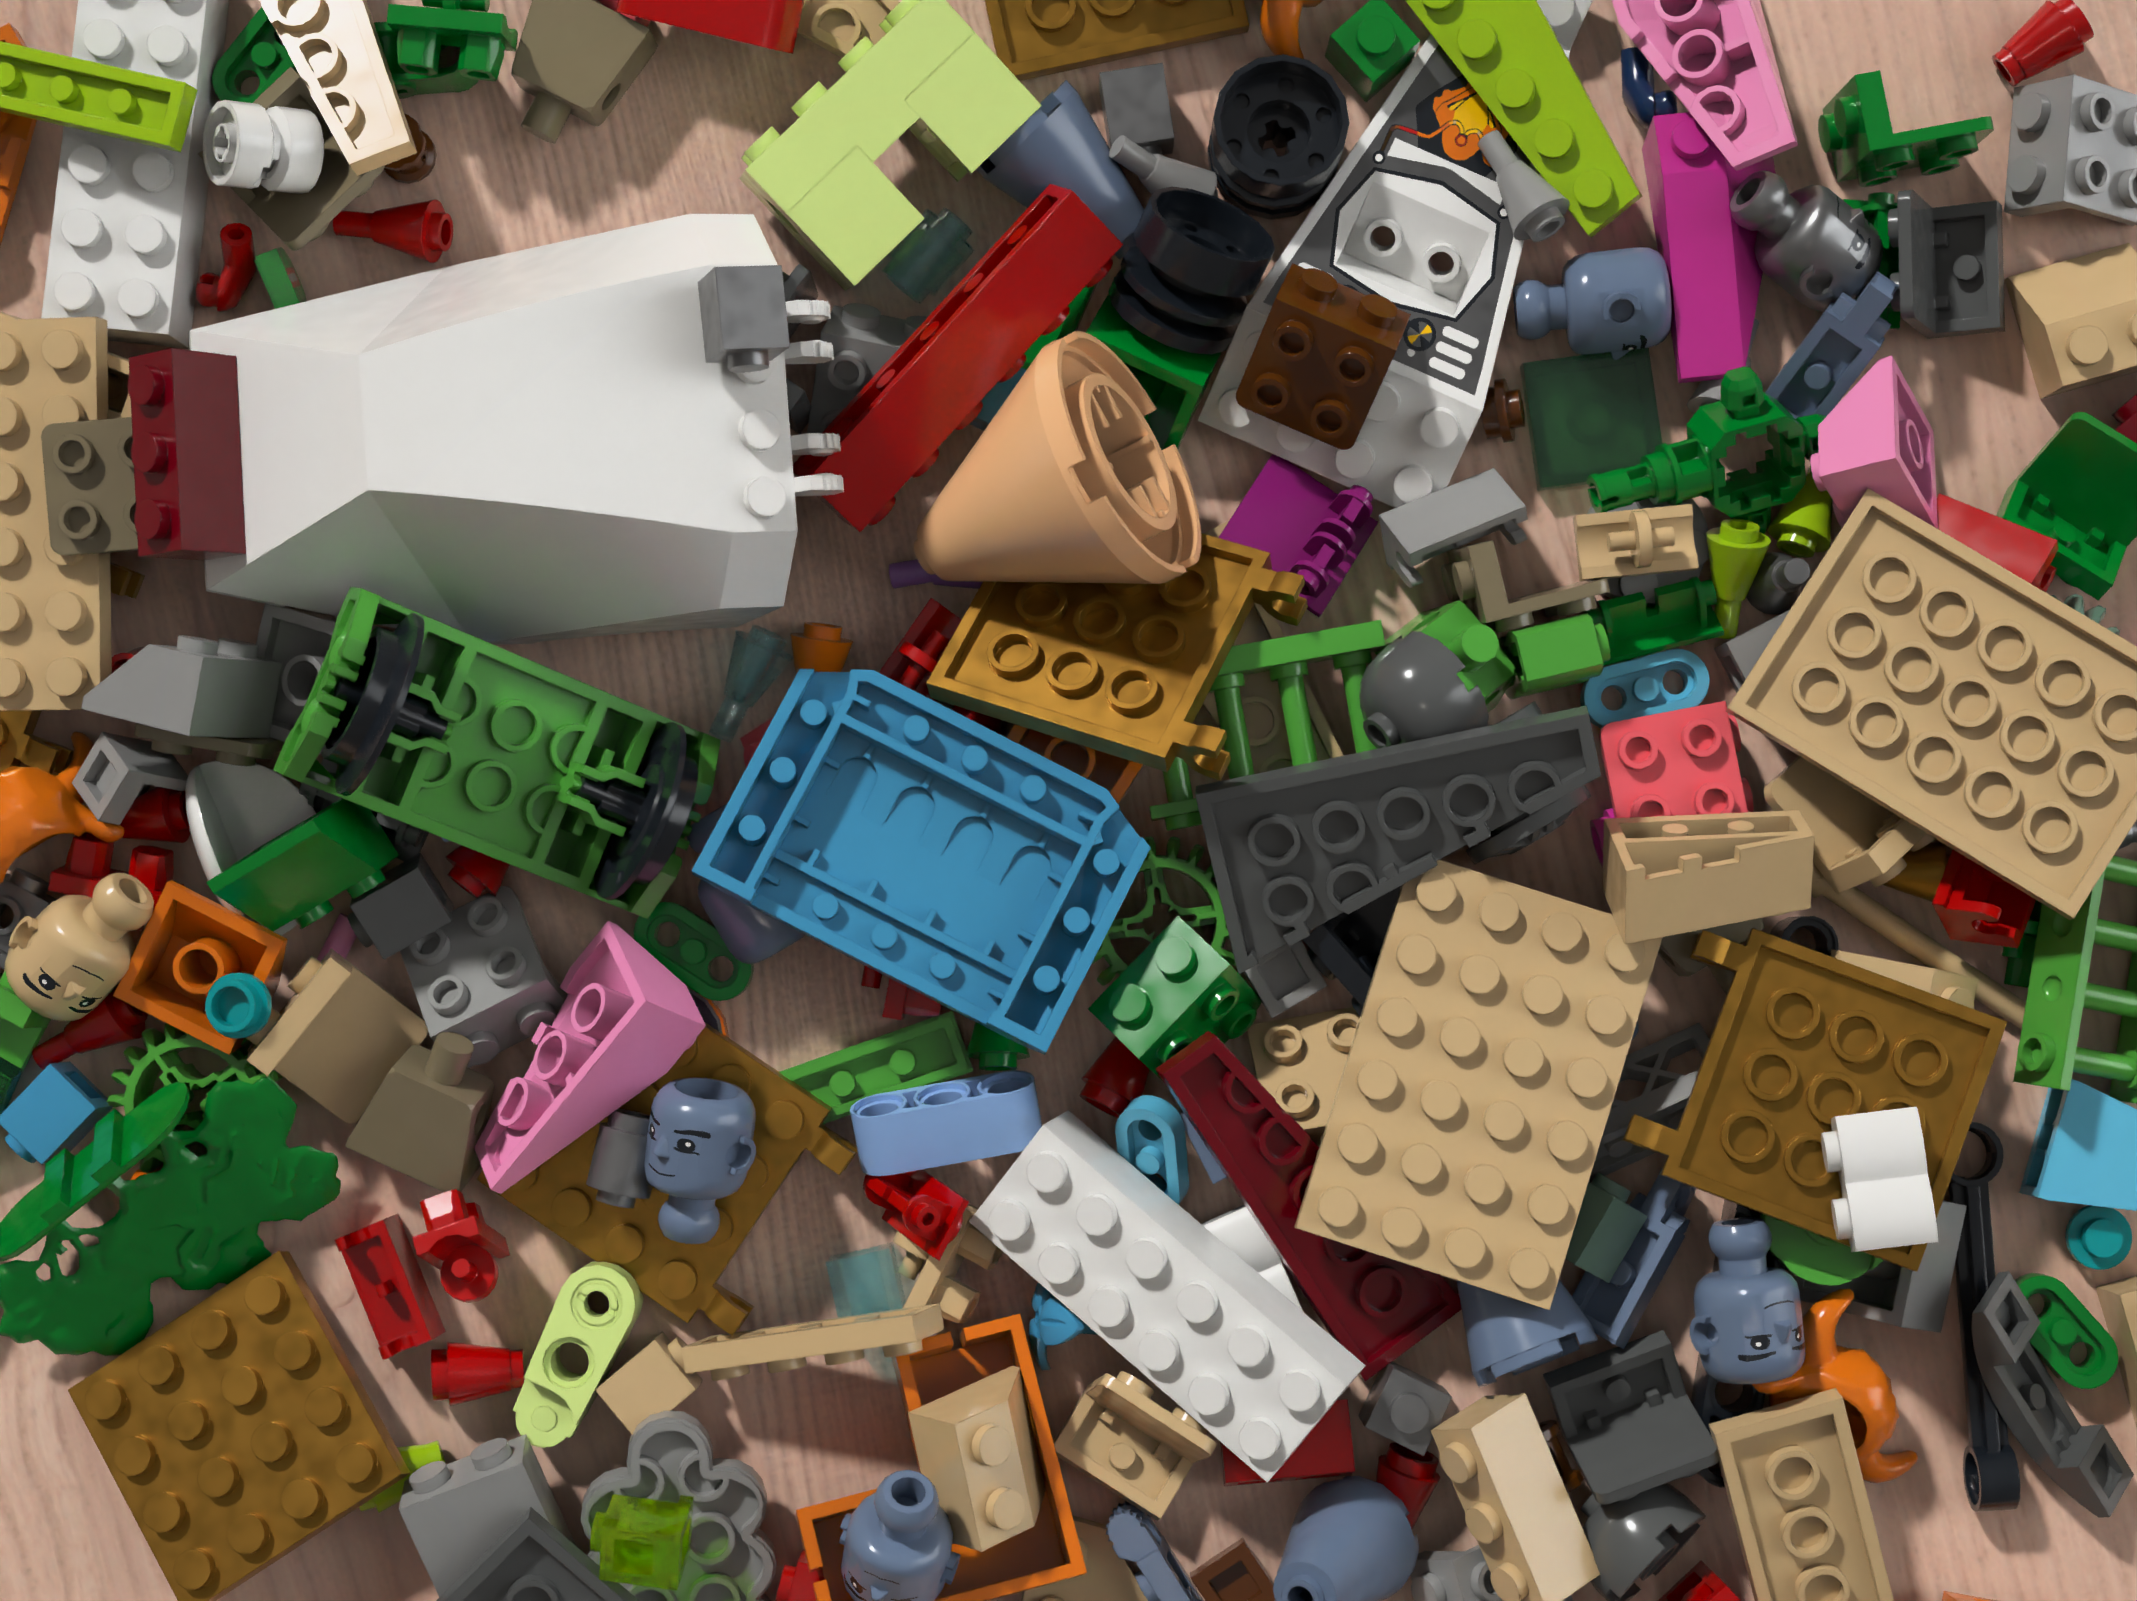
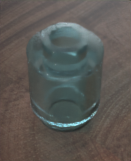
[882,207,974,304]

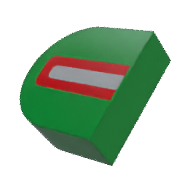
[254,247,307,309]

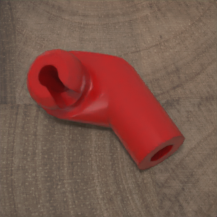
[196,223,257,312]

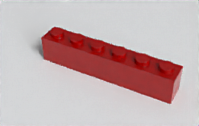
[793,184,1123,532]

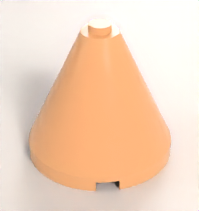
[914,331,1201,584]

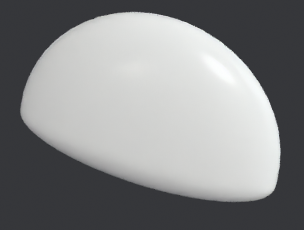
[185,761,316,936]

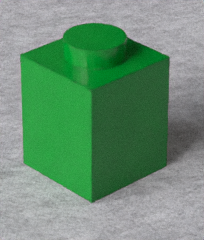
[1325,0,1421,102]

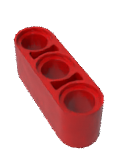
[616,0,804,54]

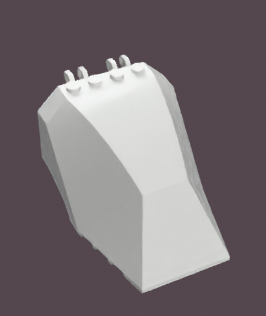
[189,214,844,645]

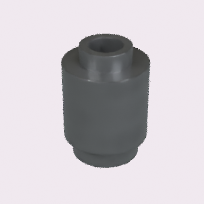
[586,1109,653,1208]

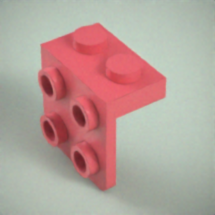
[1599,701,1754,818]

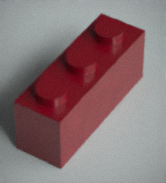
[128,348,246,561]

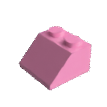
[1810,356,1938,529]

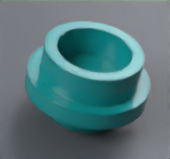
[205,973,272,1039]
[2065,1205,2132,1270]

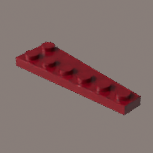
[1155,1031,1462,1382]

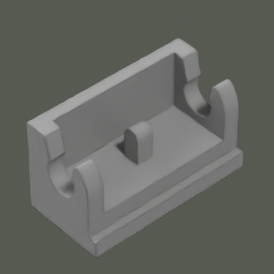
[1379,468,1528,588]

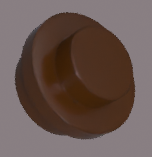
[1481,378,1525,443]

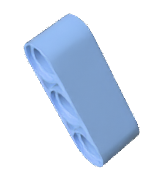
[850,1070,1042,1176]

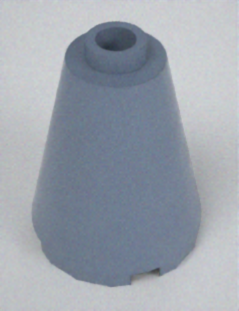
[976,80,1144,260]
[1457,1279,1598,1387]
[1273,1476,1419,1601]

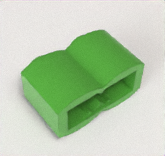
[1498,613,1610,700]

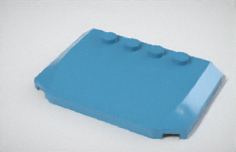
[691,669,1151,1055]

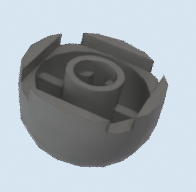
[1359,631,1489,748]
[1581,1483,1706,1601]

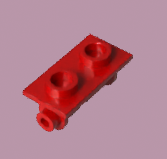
[863,1169,969,1261]

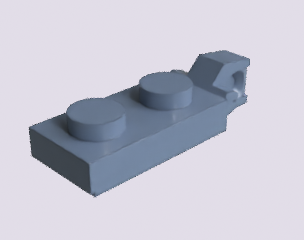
[1765,271,1899,419]
[1572,1168,1696,1349]

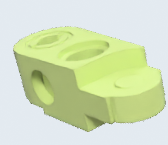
[512,1261,644,1448]

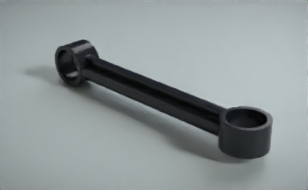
[1949,1122,2020,1511]

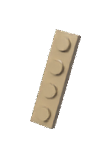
[681,1303,944,1381]

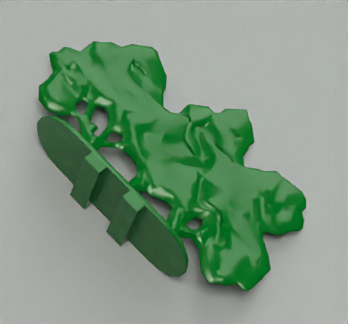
[0,1077,341,1356]

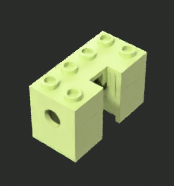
[739,0,1042,290]

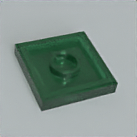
[1520,348,1662,491]

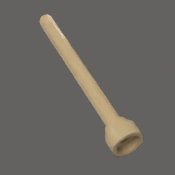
[1811,863,2026,1030]

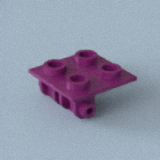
[1218,454,1378,617]

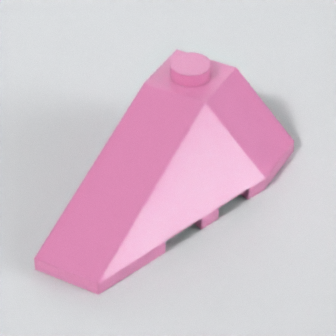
[1612,0,1798,171]
[474,921,706,1194]

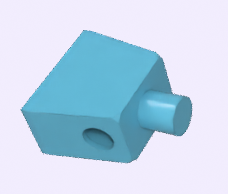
[2019,1079,2137,1211]

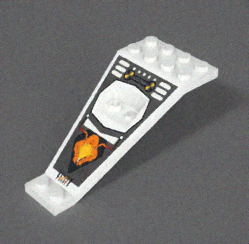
[1198,0,1593,508]

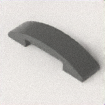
[1972,1271,2134,1518]

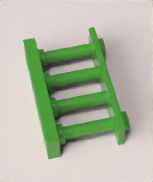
[1149,620,1385,831]
[2013,856,2137,1104]

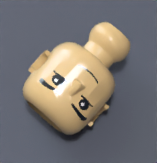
[4,873,154,1022]

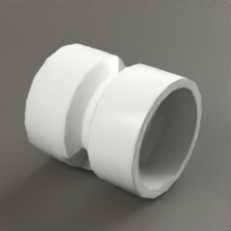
[203,100,324,194]

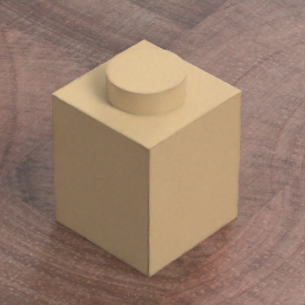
[595,1331,703,1434]

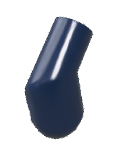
[1621,47,1678,129]

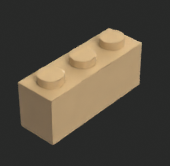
[1430,1393,1600,1601]

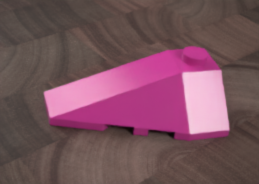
[1642,112,1776,383]

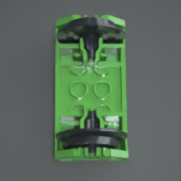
[273,587,721,919]

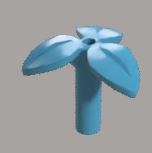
[1029,1283,1098,1370]

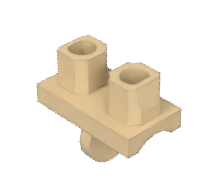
[1573,504,1699,581]
[893,1204,1003,1323]

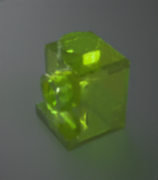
[590,1494,694,1590]

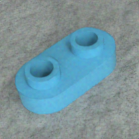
[1580,649,1710,728]
[1115,1095,1189,1205]

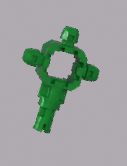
[1587,366,1826,534]

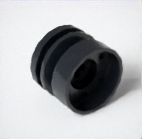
[1207,54,1350,220]
[1108,187,1275,355]

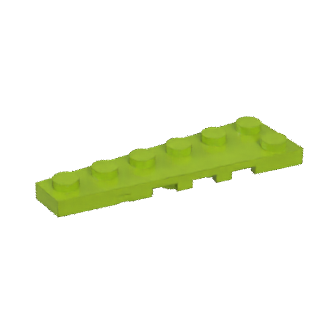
[1405,0,1643,238]

